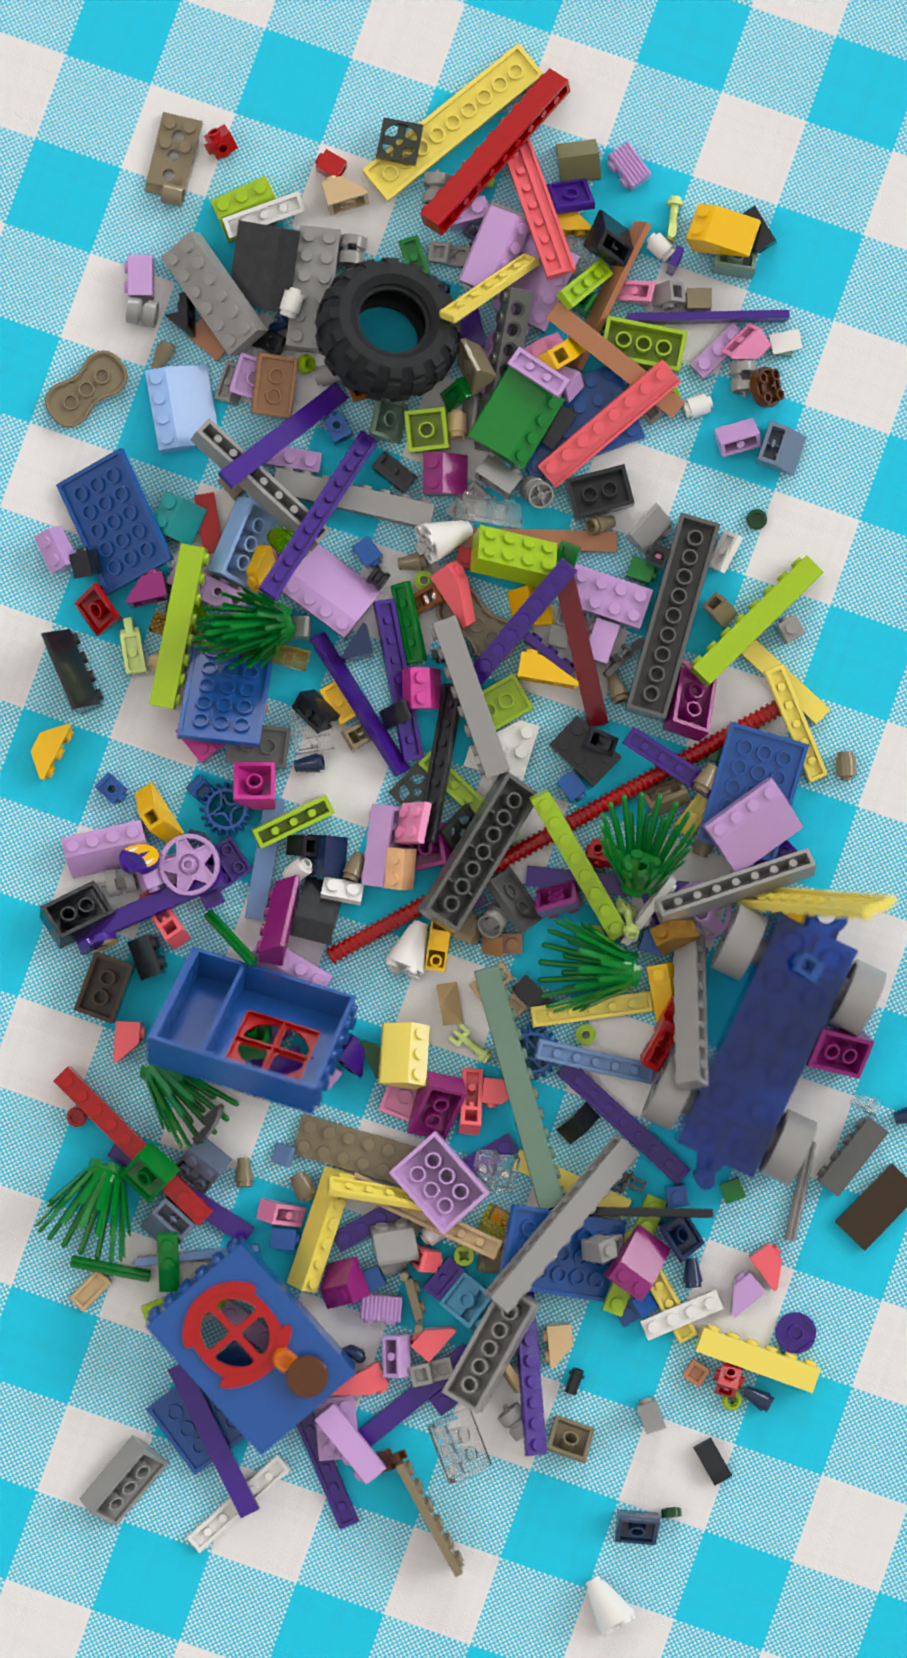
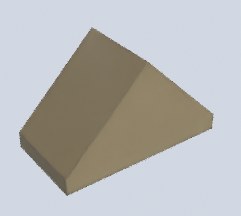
[341,722,372,752]

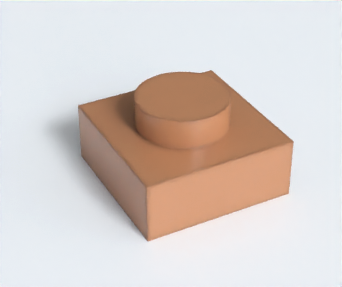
[682,1358,711,1387]

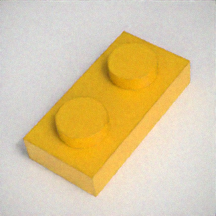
[319,681,356,725]

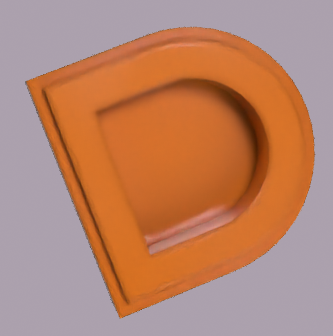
[272,1347,298,1374]

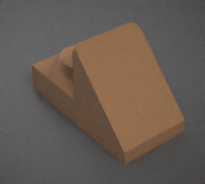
[482,932,522,957]

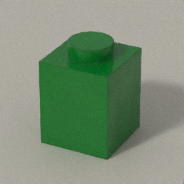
[625,556,658,585]

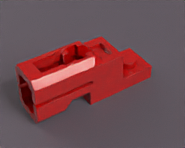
[640,994,675,1072]

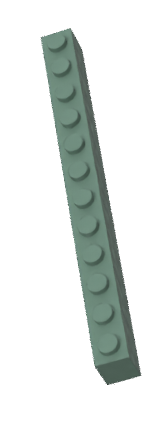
[474,965,565,1209]

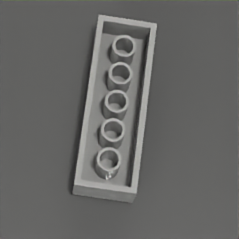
[286,225,342,354]
[161,232,268,356]
[442,1294,542,1414]

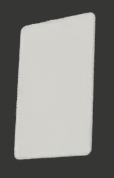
[769,329,803,354]

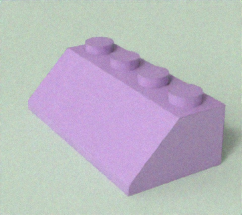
[458,205,530,299]
[61,820,149,878]

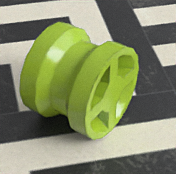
[454,1244,474,1266]

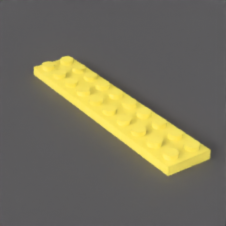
[362,43,544,202]
[736,887,897,920]

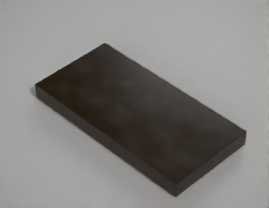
[834,1163,907,1251]

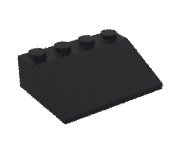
[231,220,301,312]
[41,629,104,715]

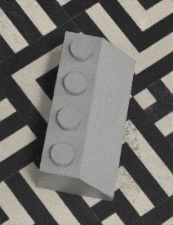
[79,1435,169,1526]

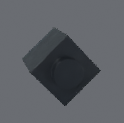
[69,547,102,579]
[286,835,319,857]

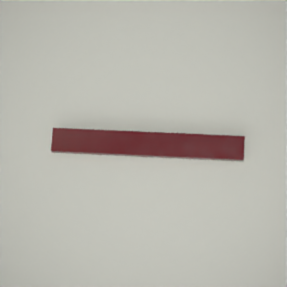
[558,575,609,727]

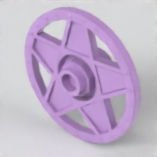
[159,834,220,896]
[678,881,731,941]

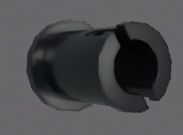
[564,1367,585,1395]

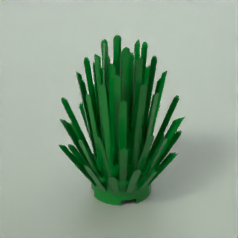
[192,587,295,670]

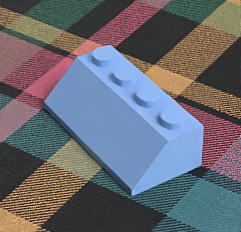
[207,497,278,590]

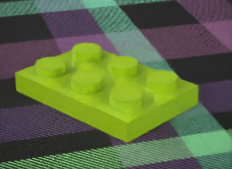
[482,673,534,730]

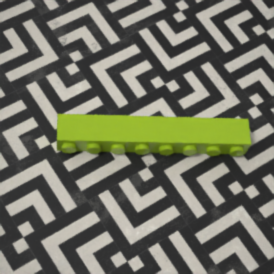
[149,543,210,710]
[690,555,824,687]
[529,788,626,941]

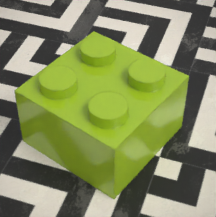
[404,407,451,454]

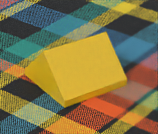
[507,585,554,629]

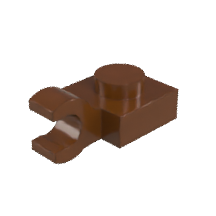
[375,1448,408,1473]

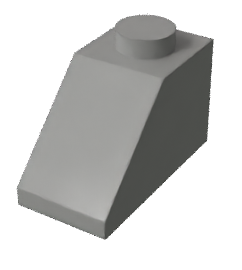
[290,616,312,641]
[636,1396,666,1435]

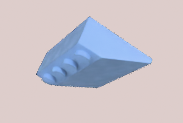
[145,364,218,454]

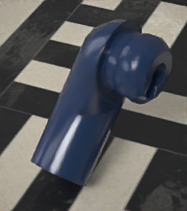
[269,312,289,332]
[342,1345,366,1363]

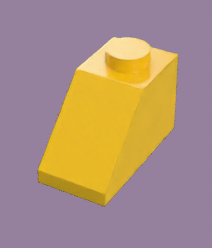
[246,544,275,592]

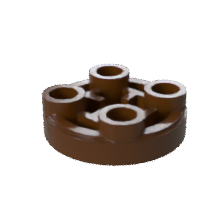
[750,367,784,408]
[286,1354,328,1398]

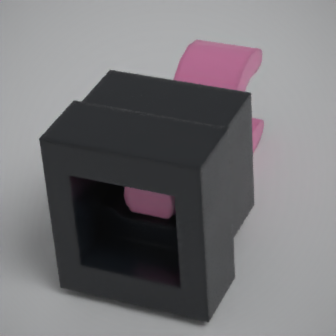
[646,543,670,569]

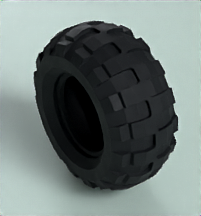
[315,257,461,402]

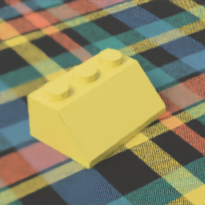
[378,1022,430,1090]

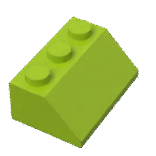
[210,175,279,243]

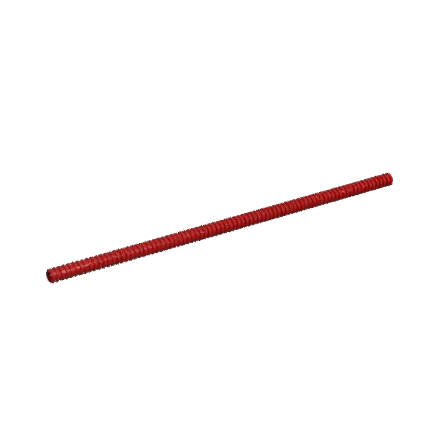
[326,700,781,964]

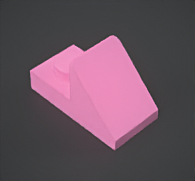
[616,280,656,307]

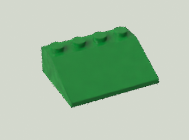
[467,366,565,469]

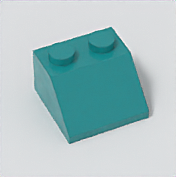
[154,490,208,545]

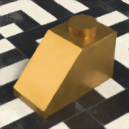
[650,919,701,955]

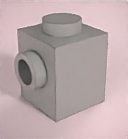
[653,280,686,310]
[775,614,806,645]
[582,1234,618,1264]

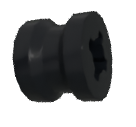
[366,565,391,591]

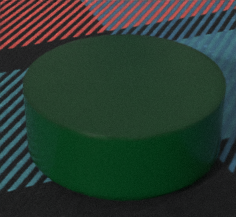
[746,509,767,530]
[661,1507,682,1518]

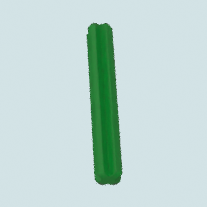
[204,910,258,967]
[70,1255,151,1282]

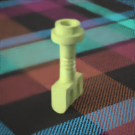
[667,196,683,243]
[616,898,640,939]
[448,1023,493,1064]

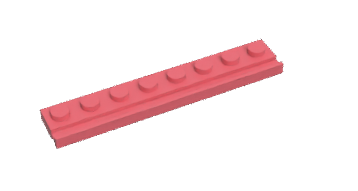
[506,138,576,280]
[537,359,681,488]

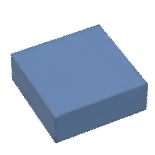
[271,1142,296,1168]

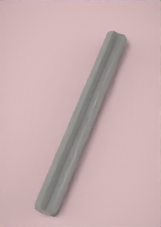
[785,1141,816,1241]

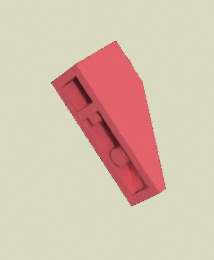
[430,560,476,628]
[139,890,191,950]
[458,1068,483,1135]
[331,1360,390,1396]

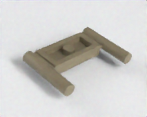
[400,1268,426,1333]

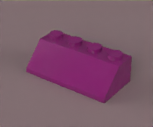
[255,875,300,966]

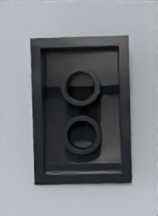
[290,876,342,945]
[40,880,114,949]

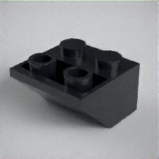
[583,210,634,267]
[127,934,168,981]

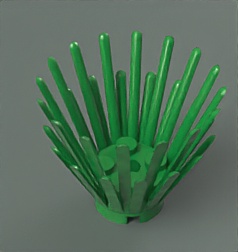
[600,792,696,898]
[538,918,641,1013]
[139,1058,239,1149]
[35,1158,131,1262]

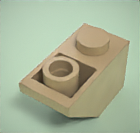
[543,1322,573,1368]

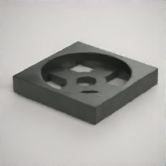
[376,117,423,166]
[389,763,427,805]
[439,804,475,852]

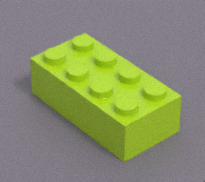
[603,316,688,376]
[470,525,557,587]

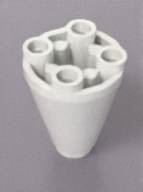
[415,520,473,564]
[385,920,428,981]
[585,1576,636,1637]

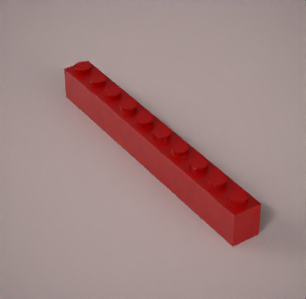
[420,68,571,236]
[53,1066,214,1226]

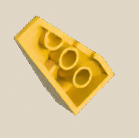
[646,962,675,1023]

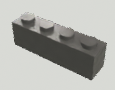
[816,1116,889,1197]

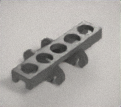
[602,637,644,678]
[611,1171,647,1195]

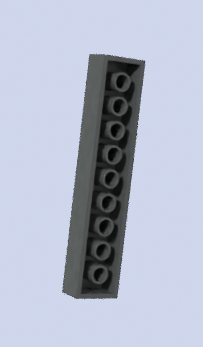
[624,513,720,722]

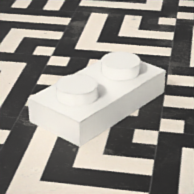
[708,530,743,574]
[320,876,364,906]

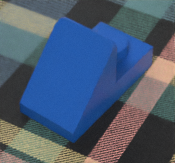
[617,1290,658,1327]

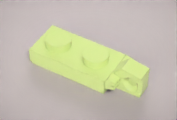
[120,617,147,675]

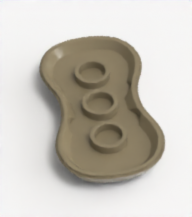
[45,350,128,428]
[436,587,518,661]

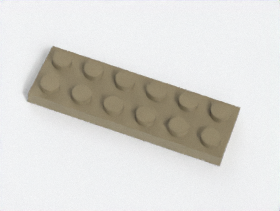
[294,1114,416,1185]
[396,1458,464,1577]

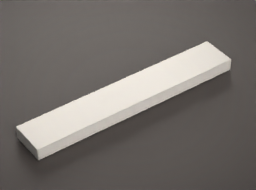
[186,1453,291,1553]

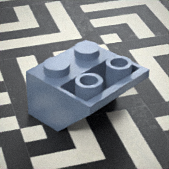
[755,421,807,476]
[176,1138,233,1194]
[141,1196,196,1243]

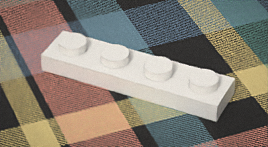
[222,191,305,238]
[619,875,677,946]
[640,1289,724,1341]

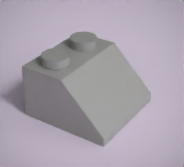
[475,455,523,500]
[626,503,673,555]
[370,1219,419,1266]

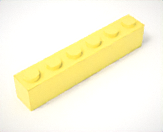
[287,1166,355,1293]
[694,1324,821,1393]

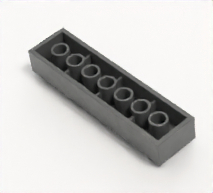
[417,772,538,933]

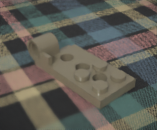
[145,112,203,207]

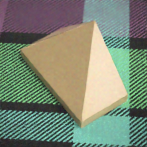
[437,982,464,1025]

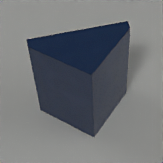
[341,622,374,663]
[306,834,348,878]
[657,1217,705,1263]
[615,1509,660,1545]

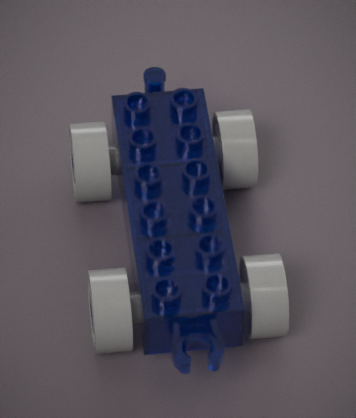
[641,904,887,1190]

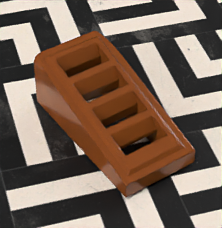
[414,583,446,616]

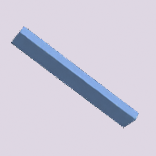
[245,799,285,921]
[534,1038,655,1085]
[135,1243,260,1267]

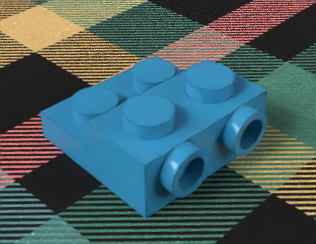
[439,1271,492,1330]

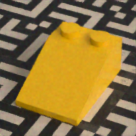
[686,204,761,257]
[517,649,579,690]

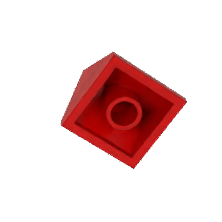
[74,582,123,636]

